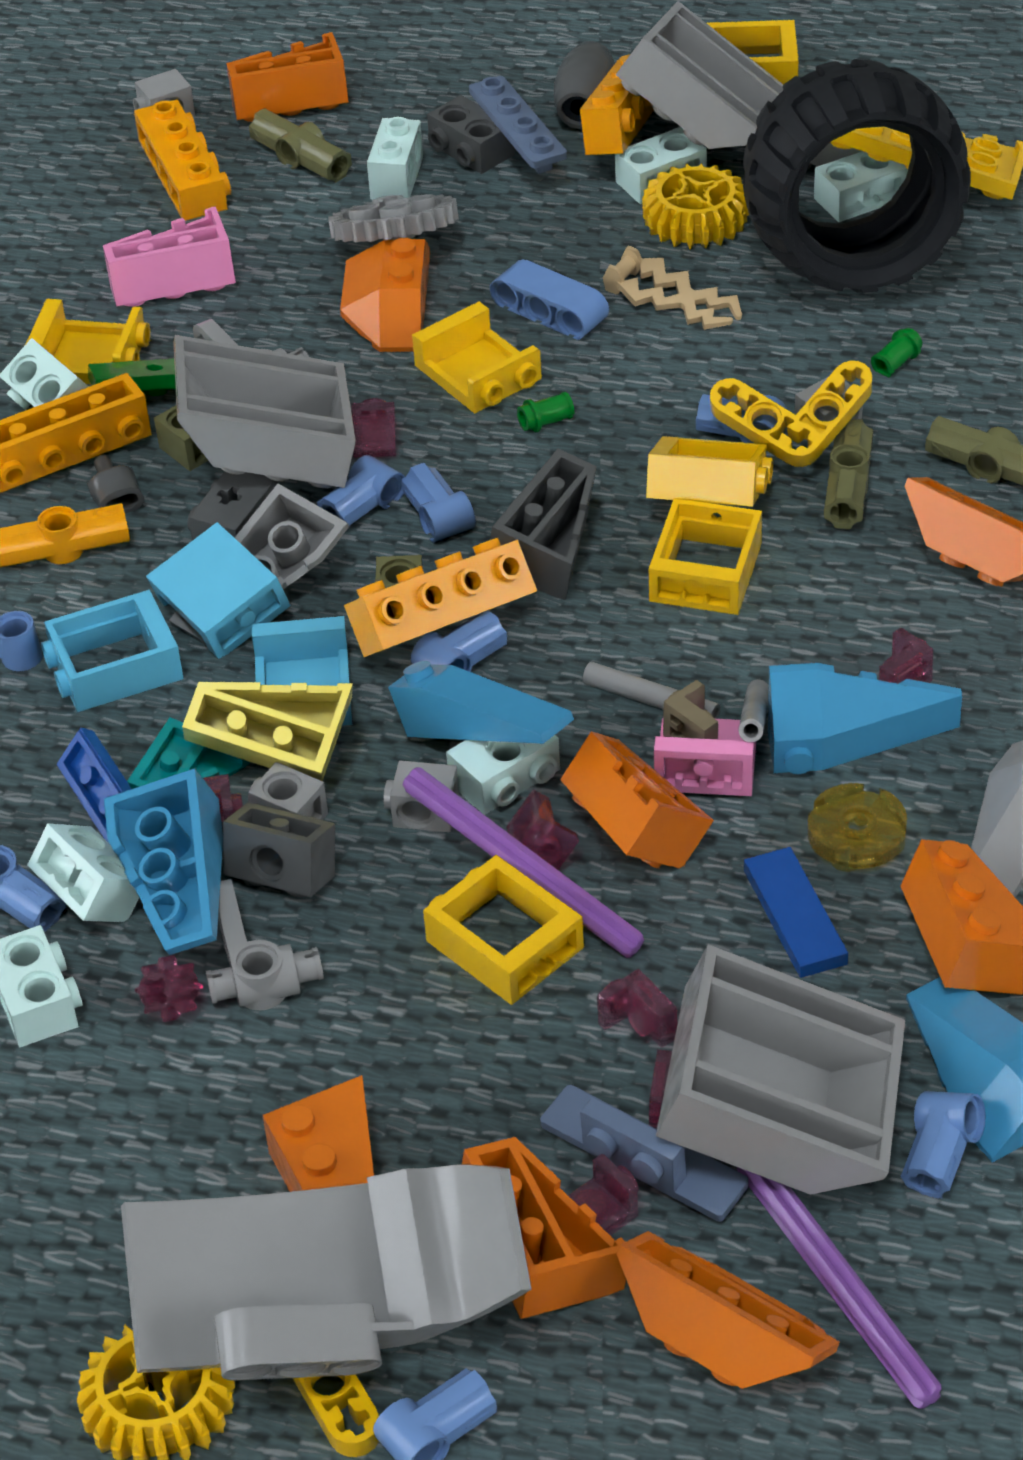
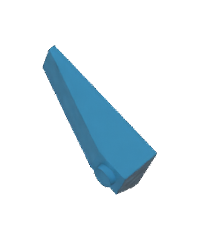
[388,661,574,744]
[768,663,962,774]
[104,768,223,955]
[906,977,1023,1163]

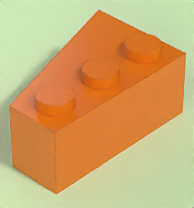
[560,731,714,869]
[900,839,1023,995]

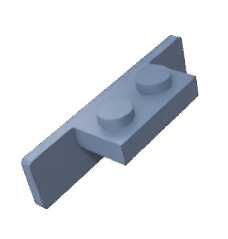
[469,76,567,174]
[540,1085,749,1222]

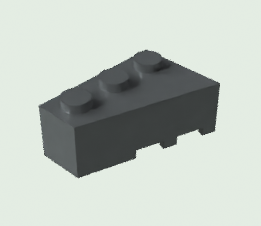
[490,448,597,600]

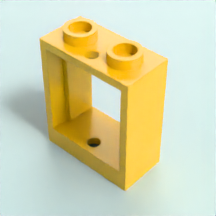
[707,20,799,85]
[646,436,773,507]
[648,498,762,615]
[423,855,584,1005]

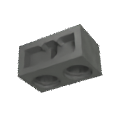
[427,95,515,174]

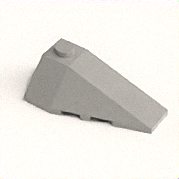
[169,483,349,644]
[971,740,1023,897]

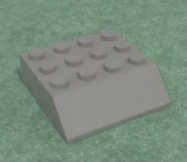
[616,1,783,149]
[173,335,356,488]
[656,944,905,1195]

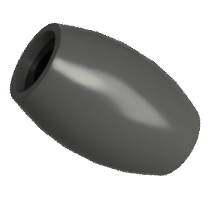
[554,41,615,129]

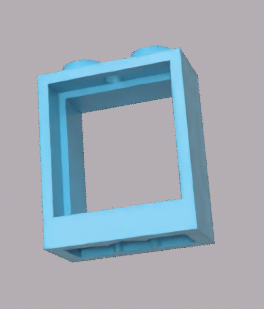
[41,589,184,712]

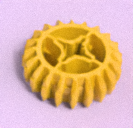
[642,163,749,249]
[77,1324,235,1460]

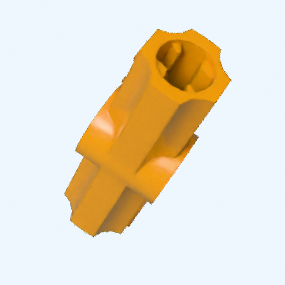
[0,503,130,568]

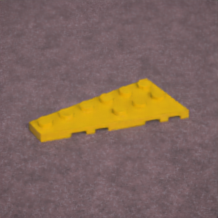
[830,126,1023,200]

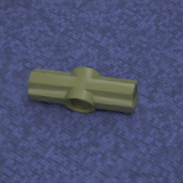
[249,108,352,183]
[925,416,1023,485]
[824,419,873,529]

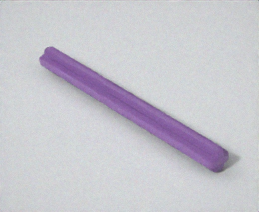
[402,767,644,958]
[737,1167,941,1409]

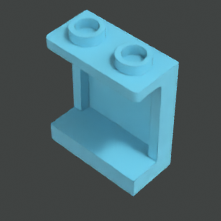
[146,522,291,659]
[252,616,352,726]

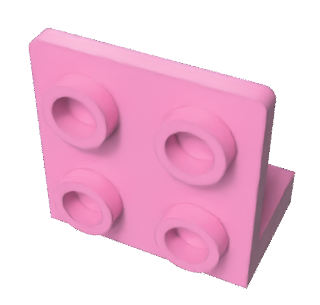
[654,718,757,796]

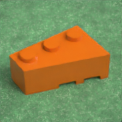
[226,32,349,122]
[263,1075,374,1192]
[462,1137,626,1319]

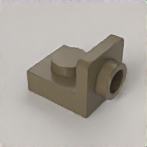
[663,680,718,739]

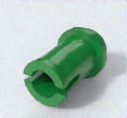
[871,328,923,378]
[517,392,575,433]

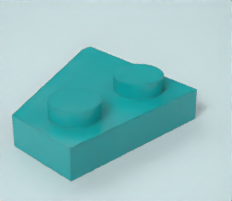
[127,717,250,789]

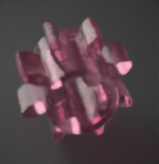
[135,955,203,1022]

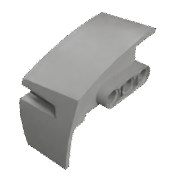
[121,1164,532,1380]

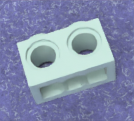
[367,117,423,200]
[615,127,707,205]
[814,151,908,222]
[0,338,89,410]
[27,823,139,922]
[0,925,83,1048]

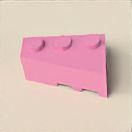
[103,206,236,307]

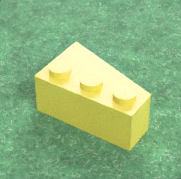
[182,682,353,781]

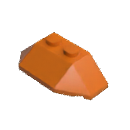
[340,238,430,352]
[905,477,1023,587]
[617,1231,840,1389]

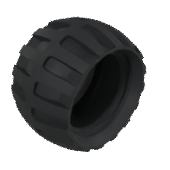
[743,59,971,293]

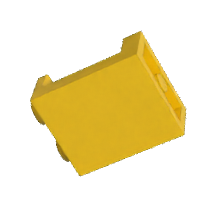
[25,299,150,385]
[412,301,542,414]

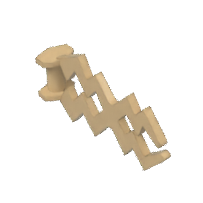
[603,246,742,330]

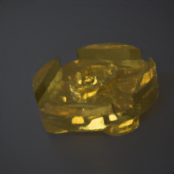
[807,783,907,872]

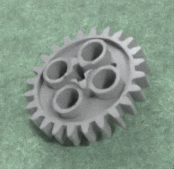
[328,194,459,242]

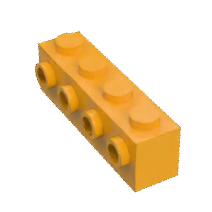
[580,54,654,155]
[134,99,231,221]
[0,373,152,493]
[344,538,537,657]

